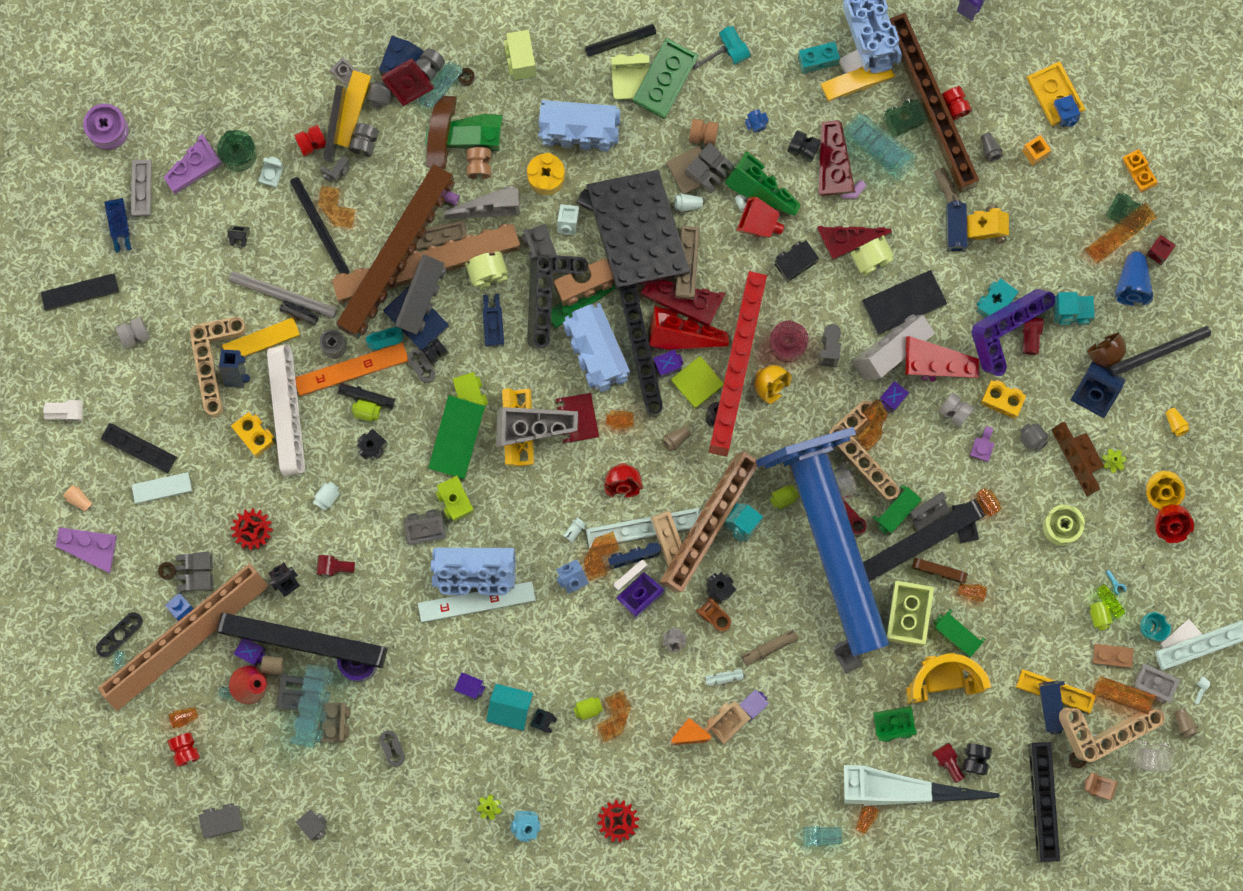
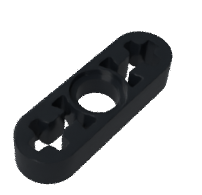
[96,612,143,658]

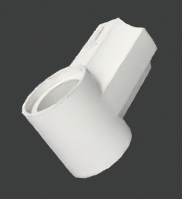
[44,400,83,422]

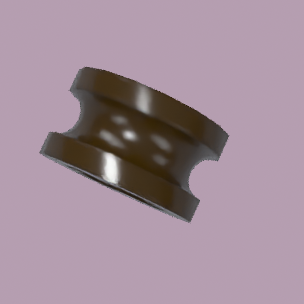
[458,68,475,86]
[158,562,176,580]
[1069,752,1087,769]

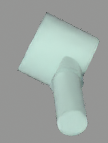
[1194,677,1210,705]

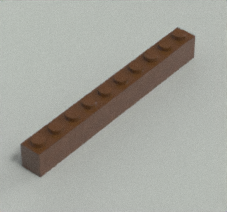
[889,12,980,193]
[336,164,455,339]

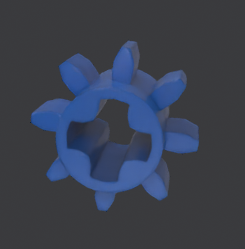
[745,110,769,133]

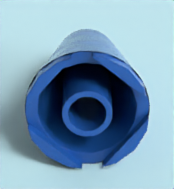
[1115,251,1153,306]

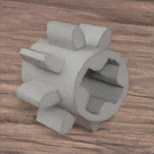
[663,628,686,652]

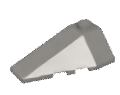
[444,186,520,219]

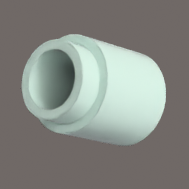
[313,482,340,511]

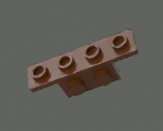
[1051,422,1105,497]

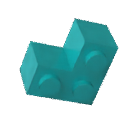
[1053,292,1095,326]

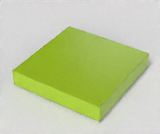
[671,356,723,409]

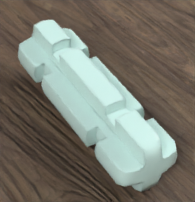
[705,669,744,686]

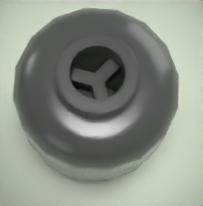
[366,80,392,109]
[1020,423,1048,452]

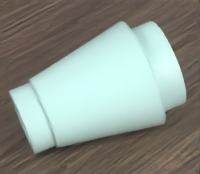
[674,193,703,212]

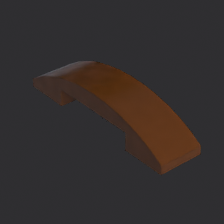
[427,95,457,169]

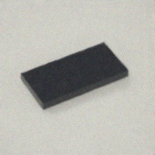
[862,270,947,335]

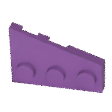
[163,134,222,195]
[56,527,117,573]

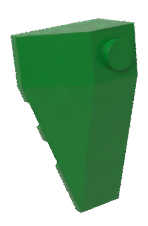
[425,114,503,152]
[724,151,801,216]

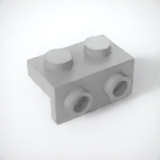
[1134,663,1180,703]

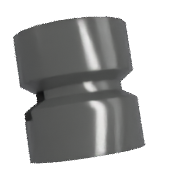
[416,48,445,82]
[348,123,379,157]
[319,330,347,359]

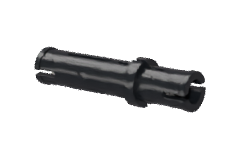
[337,382,396,410]

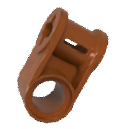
[695,597,731,633]

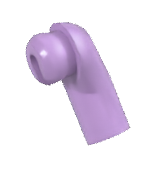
[840,180,867,199]

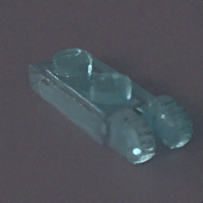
[418,61,463,108]

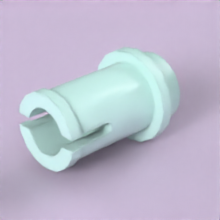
[563,518,586,543]

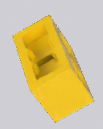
[980,380,1027,419]
[231,412,274,458]

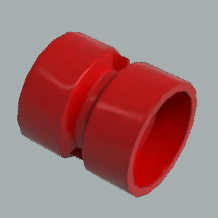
[942,86,972,121]
[294,124,326,157]
[167,732,200,767]

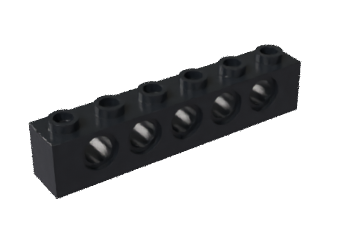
[1028,742,1060,863]

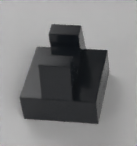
[227,225,250,247]
[530,708,557,733]

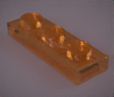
[1093,676,1156,714]

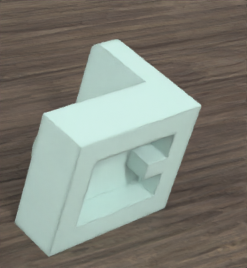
[258,157,284,188]
[557,204,579,235]

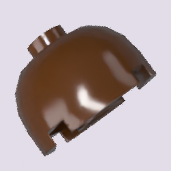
[1087,332,1126,367]

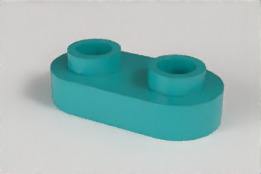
[365,327,404,350]

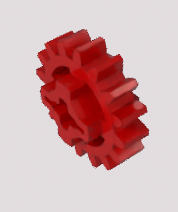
[231,508,274,551]
[597,800,640,843]

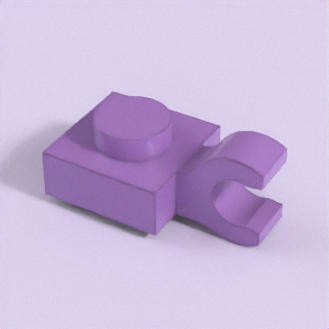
[970,426,994,462]

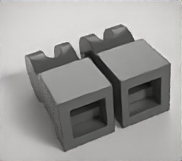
[684,142,734,193]
[818,324,841,367]
[176,551,214,592]

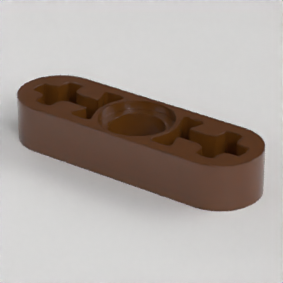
[911,558,968,584]

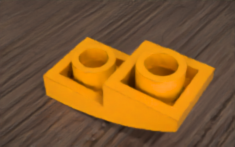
[1122,149,1158,193]

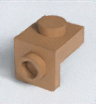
[1085,772,1118,801]

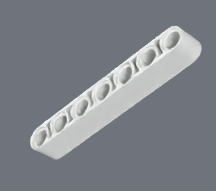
[267,344,305,477]

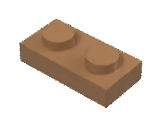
[1092,644,1134,668]

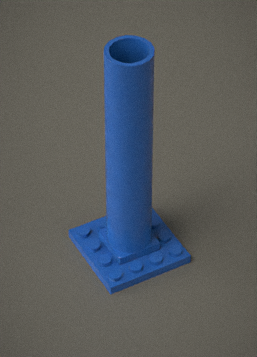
[755,427,889,656]

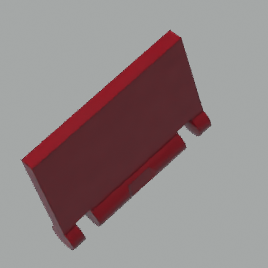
[555,393,599,444]

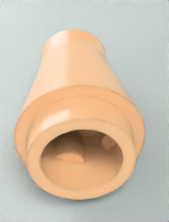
[63,485,93,512]

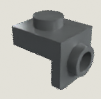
[320,156,350,183]
[833,640,863,674]

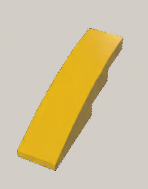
[820,67,895,102]

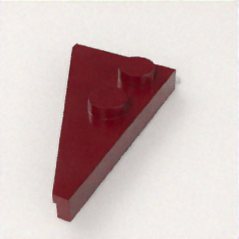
[816,226,892,261]

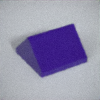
[616,572,665,619]

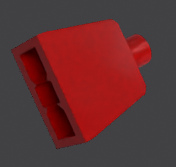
[736,197,784,238]

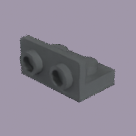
[522,224,557,266]
[908,492,950,531]
[404,509,446,545]

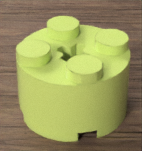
[850,236,894,276]
[465,251,508,290]
[1043,504,1085,546]

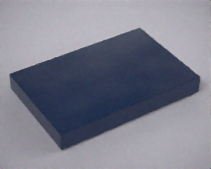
[383,286,449,351]

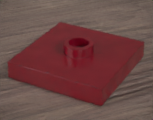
[381,59,434,106]

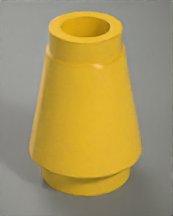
[1165,407,1190,437]

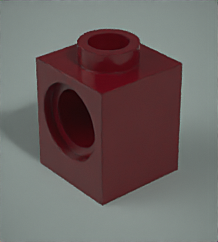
[1146,235,1176,266]

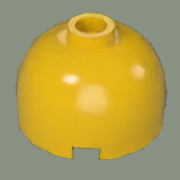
[754,365,792,404]
[1146,471,1185,509]

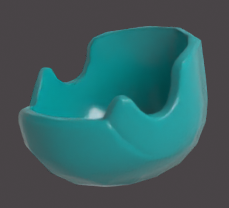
[1140,612,1172,642]

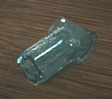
[803,826,842,847]

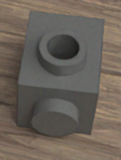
[296,809,327,841]

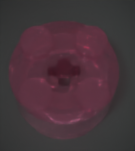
[769,320,808,363]

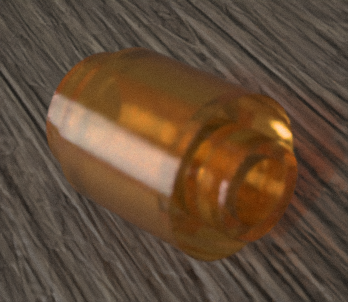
[606,410,634,429]
[976,487,1002,517]

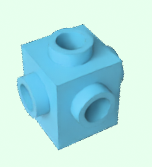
[511,811,540,842]

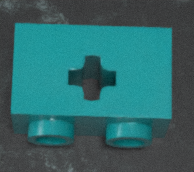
[798,41,840,74]
[976,278,1019,318]

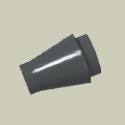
[980,132,1003,162]

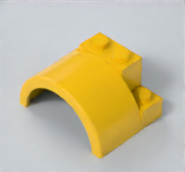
[905,653,992,704]

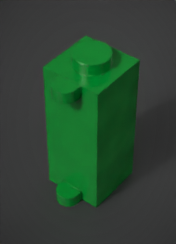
[872,484,922,535]
[933,609,986,658]

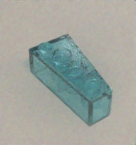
[843,112,917,182]
[290,663,334,748]

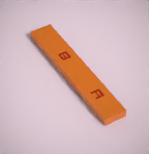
[295,343,409,396]

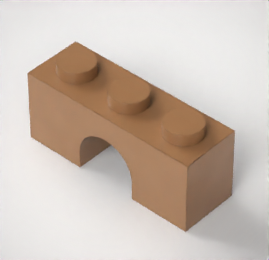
[553,258,614,306]

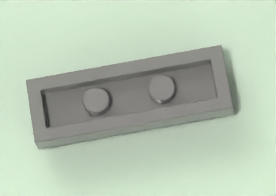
[131,160,152,217]

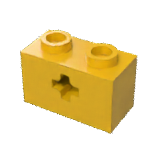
[967,208,1009,240]

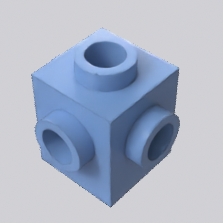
[556,559,589,594]

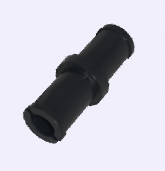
[279,300,319,326]

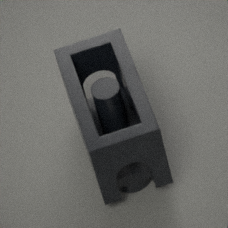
[774,240,819,283]

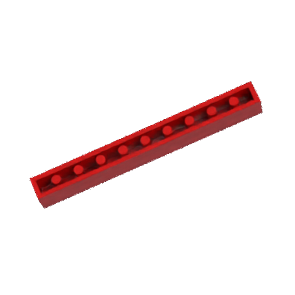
[708,271,767,457]

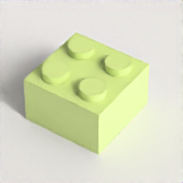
[504,30,536,80]

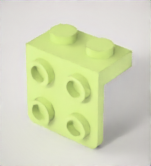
[611,53,649,100]

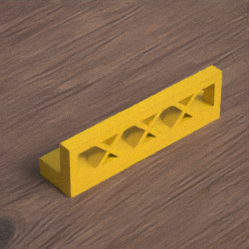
[502,388,534,467]

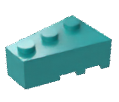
[723,503,763,543]

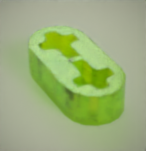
[1095,584,1125,619]

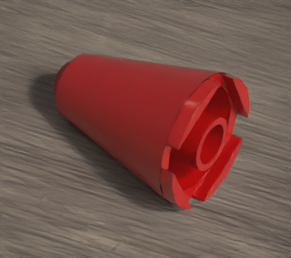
[229,666,268,705]

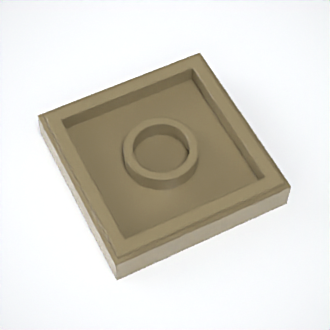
[666,146,715,194]

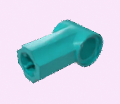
[719,26,751,65]

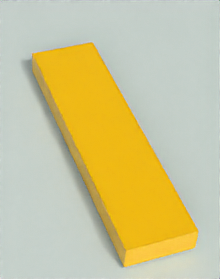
[337,70,372,148]
[222,318,300,357]
[1016,669,1096,714]

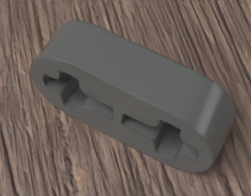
[408,349,436,383]
[380,730,405,767]

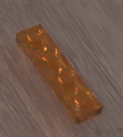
[1085,201,1158,264]

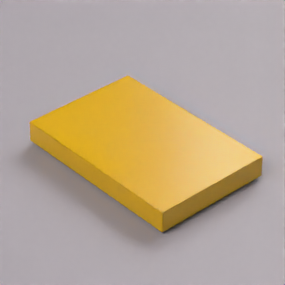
[1026,61,1086,126]

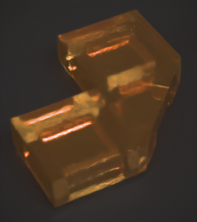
[318,186,356,228]
[856,399,888,451]
[583,531,620,580]
[596,690,631,742]

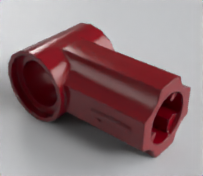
[1022,317,1044,355]
[843,500,867,537]

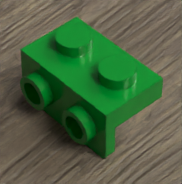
[873,706,917,742]

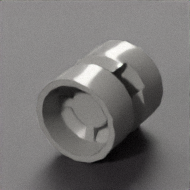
[116,316,150,349]
[938,392,974,428]

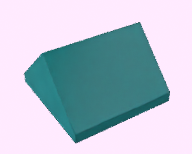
[486,684,533,731]

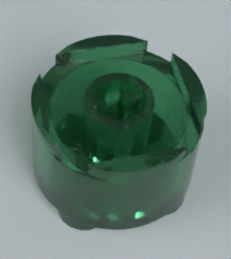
[217,130,258,172]

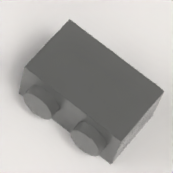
[199,803,244,839]

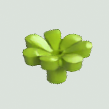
[1102,449,1127,473]
[476,794,502,820]

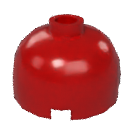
[604,463,643,498]
[1154,504,1195,543]

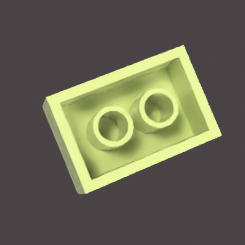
[886,581,934,647]

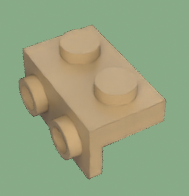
[704,701,751,744]

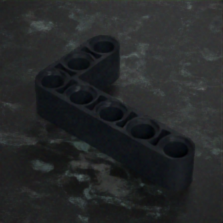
[527,255,588,348]

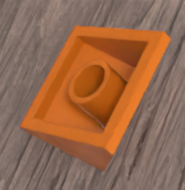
[671,718,711,746]

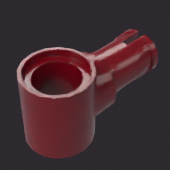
[316,555,355,576]
[932,742,965,783]

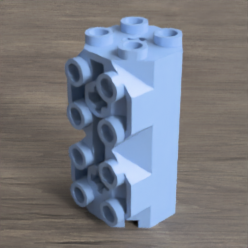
[843,0,902,74]
[538,100,620,152]
[563,303,630,392]
[431,547,516,595]

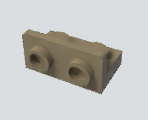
[321,702,350,742]

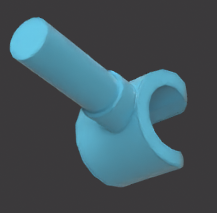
[1106,570,1126,595]

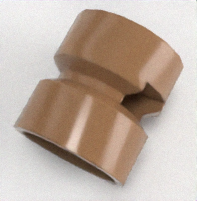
[689,118,719,147]
[467,147,491,179]

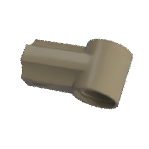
[261,656,284,677]

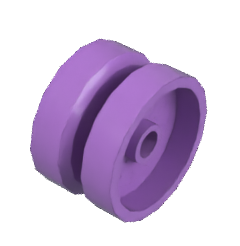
[83,104,129,150]

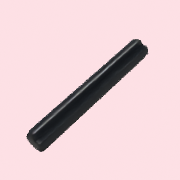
[585,24,656,57]

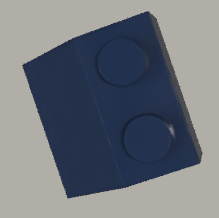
[379,36,424,76]
[1071,361,1126,418]

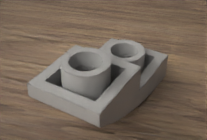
[329,57,359,88]

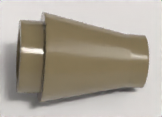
[662,426,691,452]
[1174,708,1199,739]

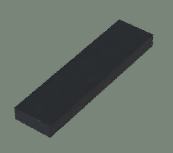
[323,85,346,162]
[41,273,119,311]
[101,422,177,474]

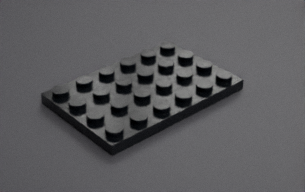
[586,169,690,290]

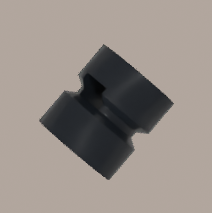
[787,130,821,163]
[962,743,992,776]

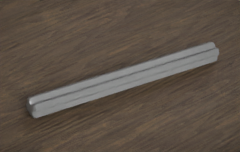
[229,271,337,318]

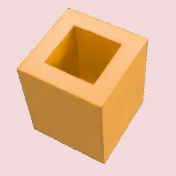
[1022,135,1051,166]

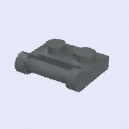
[277,673,321,712]

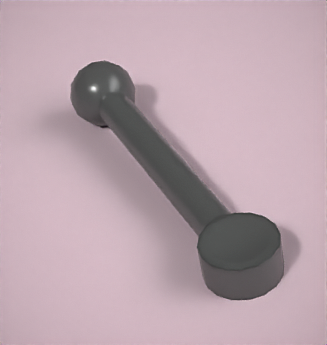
[693,46,727,70]

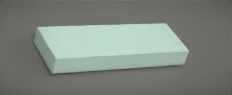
[132,472,192,504]

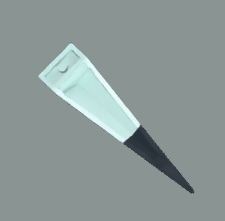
[843,765,1000,806]

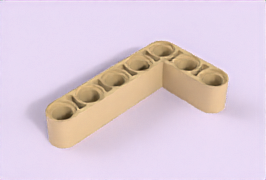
[190,317,247,418]
[829,400,899,502]
[1059,708,1165,762]

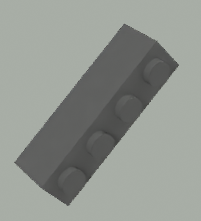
[395,254,447,335]

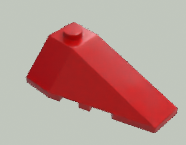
[649,306,729,350]

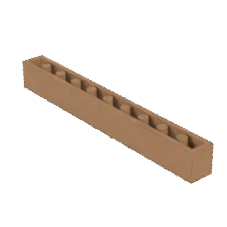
[331,223,521,304]
[98,563,269,711]

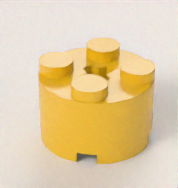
[527,153,565,195]

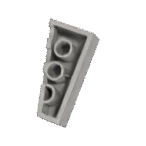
[851,314,935,379]
[496,407,578,447]

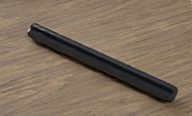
[290,177,350,275]
[1109,326,1211,376]

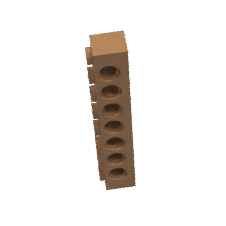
[659,451,757,593]

